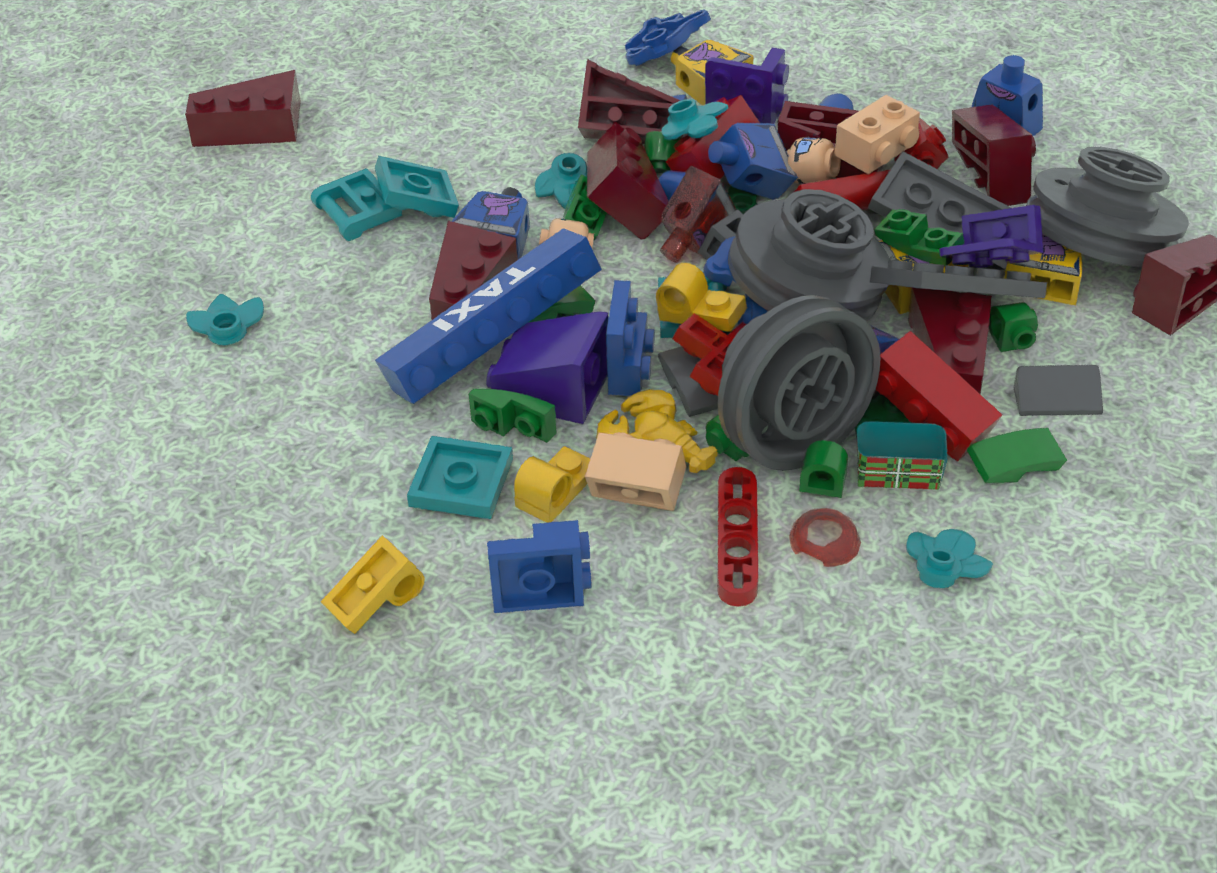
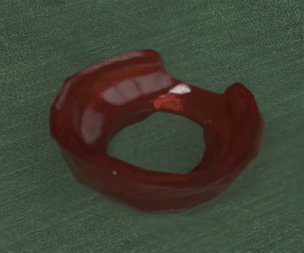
[789,508,861,567]

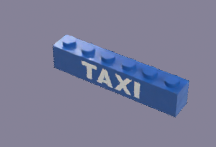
[375,228,602,404]

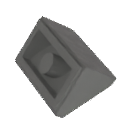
[1013,365,1103,416]

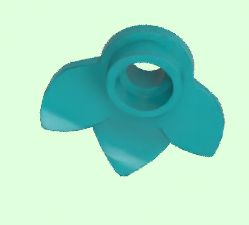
[662,99,728,140]
[535,153,587,209]
[186,294,264,345]
[906,529,993,588]

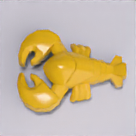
[596,389,718,473]

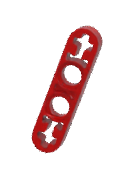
[717,467,758,607]

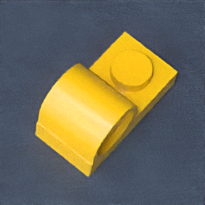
[656,263,747,332]
[514,446,591,523]
[321,535,425,634]

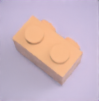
[835,95,920,174]
[585,432,686,511]

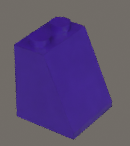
[486,311,609,424]

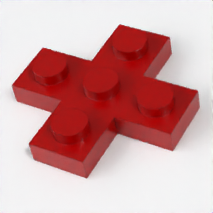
[672,313,747,396]

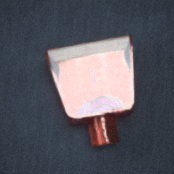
[660,166,736,263]

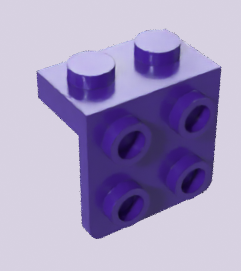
[705,47,789,124]
[939,205,1043,268]

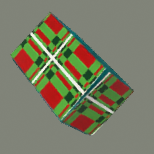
[857,422,948,490]

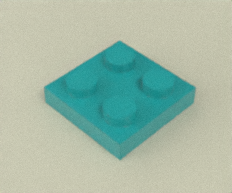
[375,155,459,218]
[407,435,513,519]

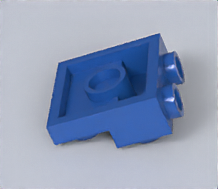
[606,280,655,396]
[487,520,592,613]

